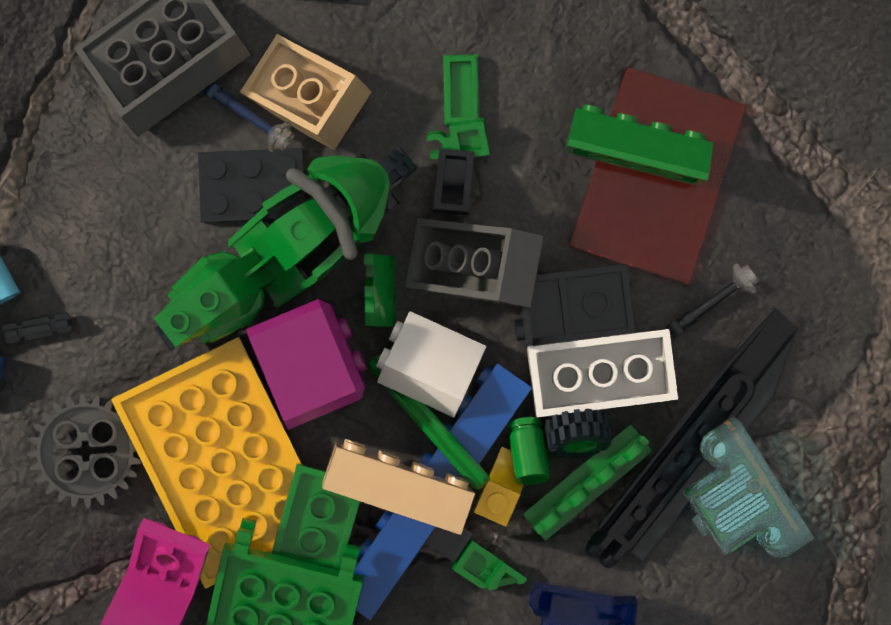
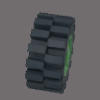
[545,409,612,459]

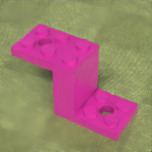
[100,518,210,625]

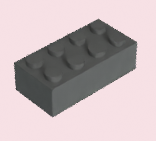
[405,218,543,308]

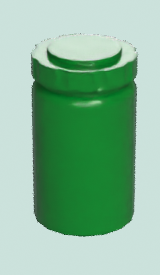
[508,417,550,485]

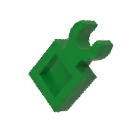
[426,118,491,159]

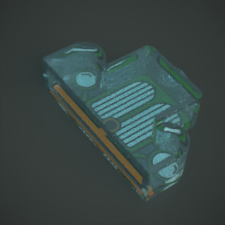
[683,417,815,558]

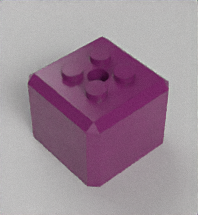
[246,299,368,430]

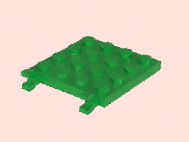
[206,518,364,625]

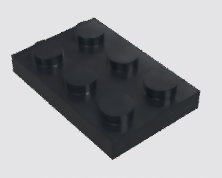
[198,148,306,223]

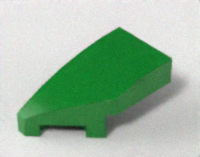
[451,538,528,591]

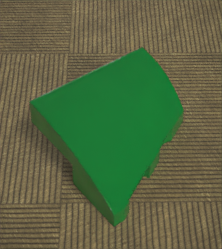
[364,254,397,327]

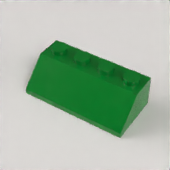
[564,105,714,186]

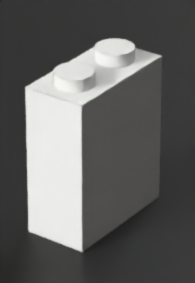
[376,311,486,417]

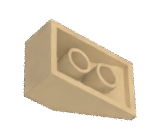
[240,34,372,150]

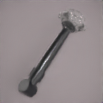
[666,263,759,338]

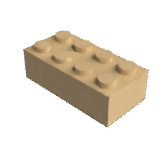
[322,439,475,535]

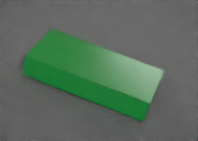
[443,54,479,126]

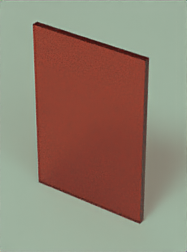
[570,67,746,284]

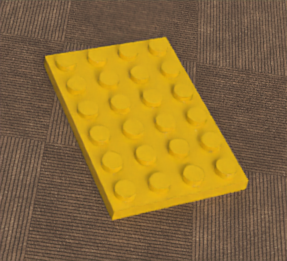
[111,337,302,589]

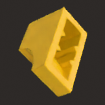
[473,447,524,527]

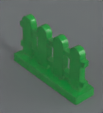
[523,424,653,541]

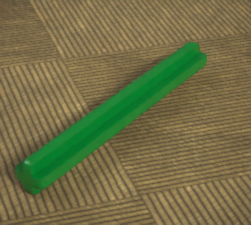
[367,355,490,490]

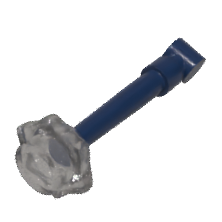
[203,82,294,152]

